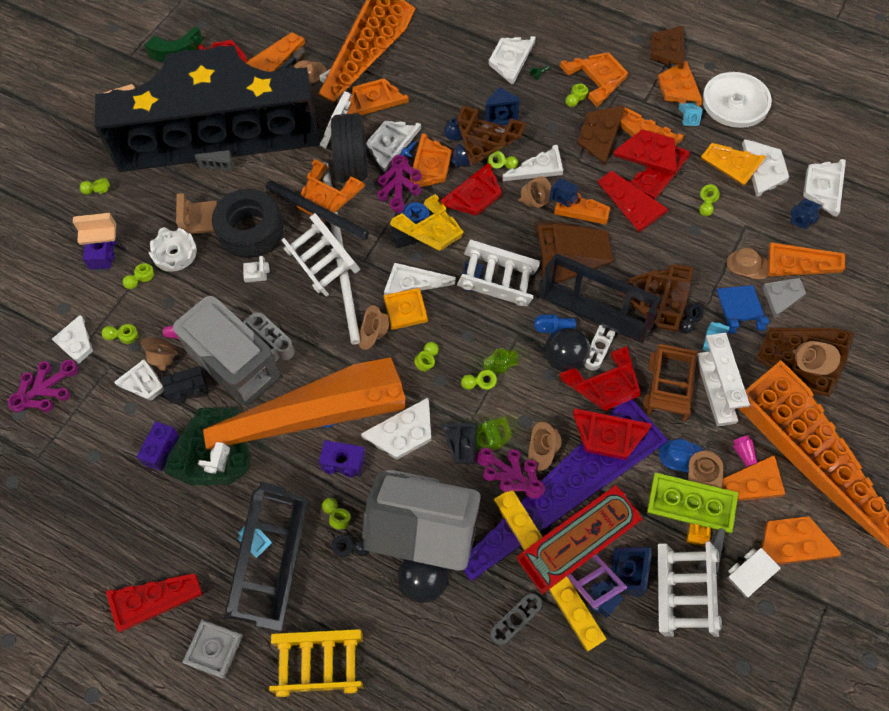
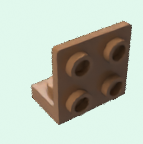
[176,193,217,234]

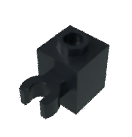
[389,213,417,249]

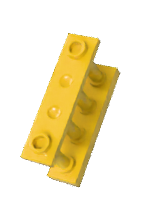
[269,629,363,697]

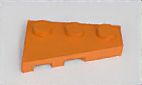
[554,193,610,225]
[721,455,785,501]

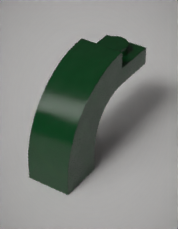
[144,26,203,63]

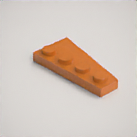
[246,32,305,72]
[619,107,684,146]
[767,242,845,277]

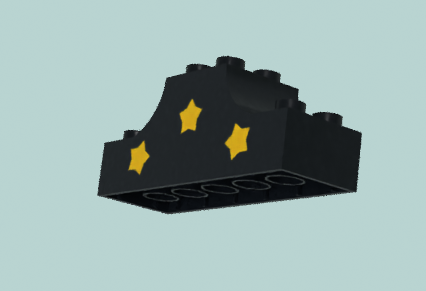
[95,45,320,172]

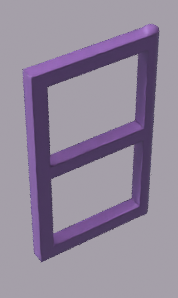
[567,554,627,609]

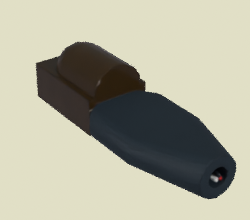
[277,46,306,71]

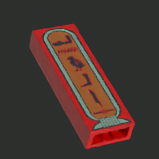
[516,485,642,594]

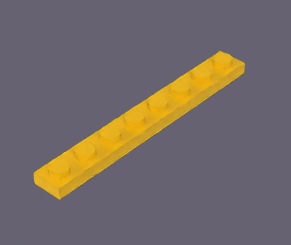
[493,491,606,651]

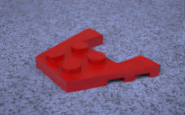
[560,347,640,411]

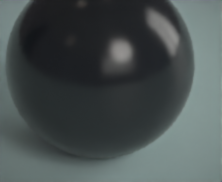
[545,327,591,372]
[398,559,448,603]

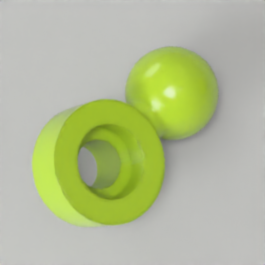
[565,84,588,107]
[487,151,518,170]
[79,178,110,195]
[699,184,720,216]
[122,263,154,290]
[102,324,138,344]
[414,342,439,372]
[461,369,497,390]
[322,498,351,529]

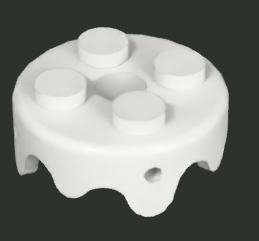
[148,227,197,272]

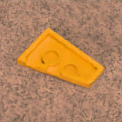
[701,143,766,186]

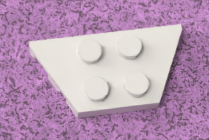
[489,36,536,84]
[320,91,352,149]
[366,121,421,172]
[742,139,789,197]
[803,159,846,217]
[361,398,431,460]

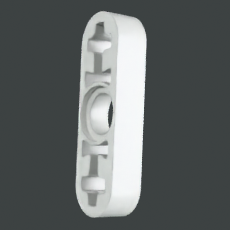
[585,325,616,370]

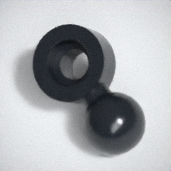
[678,303,703,334]
[332,535,369,558]

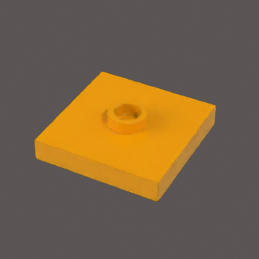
[384,288,428,330]

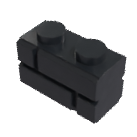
[162,366,209,404]

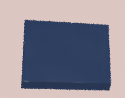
[485,87,520,125]
[609,547,652,598]

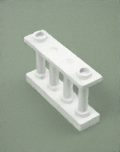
[282,213,360,297]
[457,240,540,307]
[696,333,750,427]
[658,542,722,637]

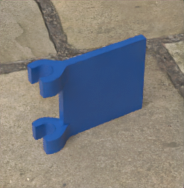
[716,285,769,334]

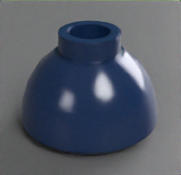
[444,117,462,141]
[451,144,470,167]

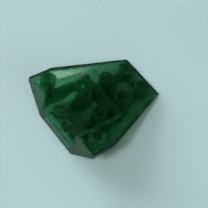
[164,407,251,486]

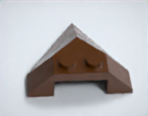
[457,105,527,166]
[616,264,694,332]

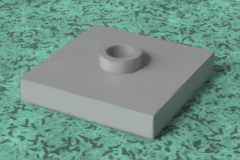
[182,620,243,679]

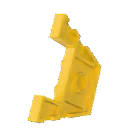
[390,194,464,251]

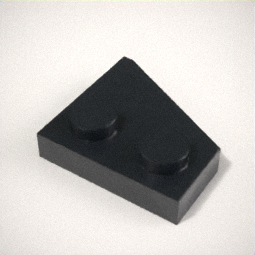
[440,423,478,464]

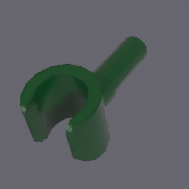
[530,65,550,80]

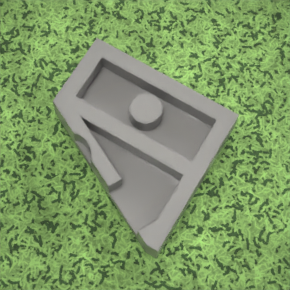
[762,278,806,318]

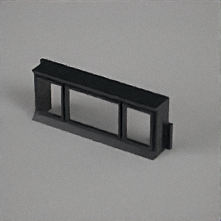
[537,253,661,344]
[224,482,308,631]

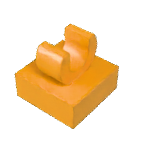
[686,523,712,547]

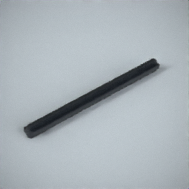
[266,181,370,240]

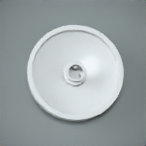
[702,72,772,128]

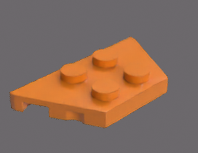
[658,61,702,106]
[347,78,409,115]
[408,133,452,189]
[761,516,841,565]

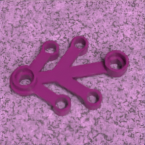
[377,155,422,213]
[8,360,78,412]
[477,448,545,499]

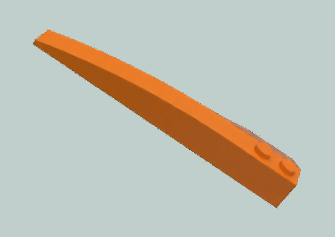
[318,0,416,104]
[203,357,406,450]
[739,360,889,549]

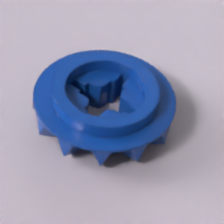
[401,202,429,224]

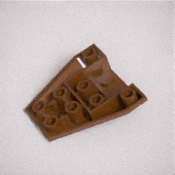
[534,220,613,283]
[756,328,854,397]

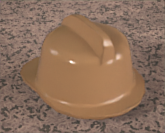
[294,60,327,84]
[518,176,552,208]
[727,248,768,280]
[359,305,389,350]
[140,338,178,371]
[793,341,840,375]
[528,422,562,471]
[688,450,723,488]

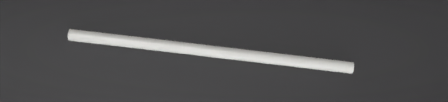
[322,162,360,345]

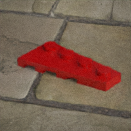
[628,146,690,200]
[598,170,668,233]
[105,574,203,633]

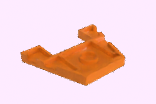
[560,52,628,107]
[296,159,365,222]

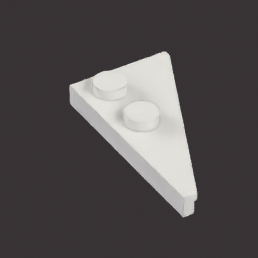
[503,145,563,181]
[384,263,456,295]

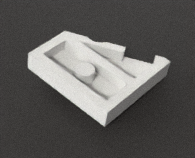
[52,315,93,364]
[114,359,164,401]

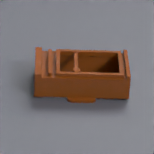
[642,344,698,422]

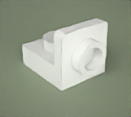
[243,256,270,283]
[198,442,231,474]

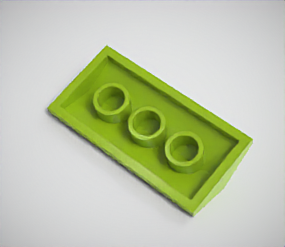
[647,473,738,534]

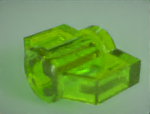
[482,348,518,374]
[477,417,512,450]

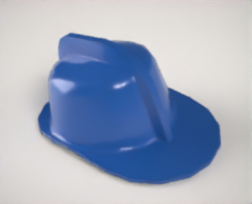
[659,439,704,473]

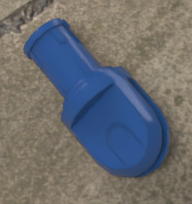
[534,314,576,333]

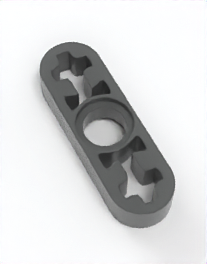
[490,594,542,646]

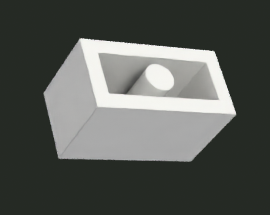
[727,548,781,598]

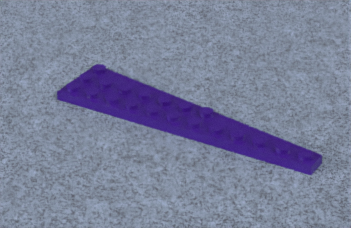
[463,399,668,582]

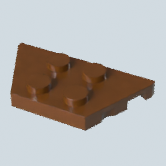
[650,26,684,69]
[577,106,625,165]

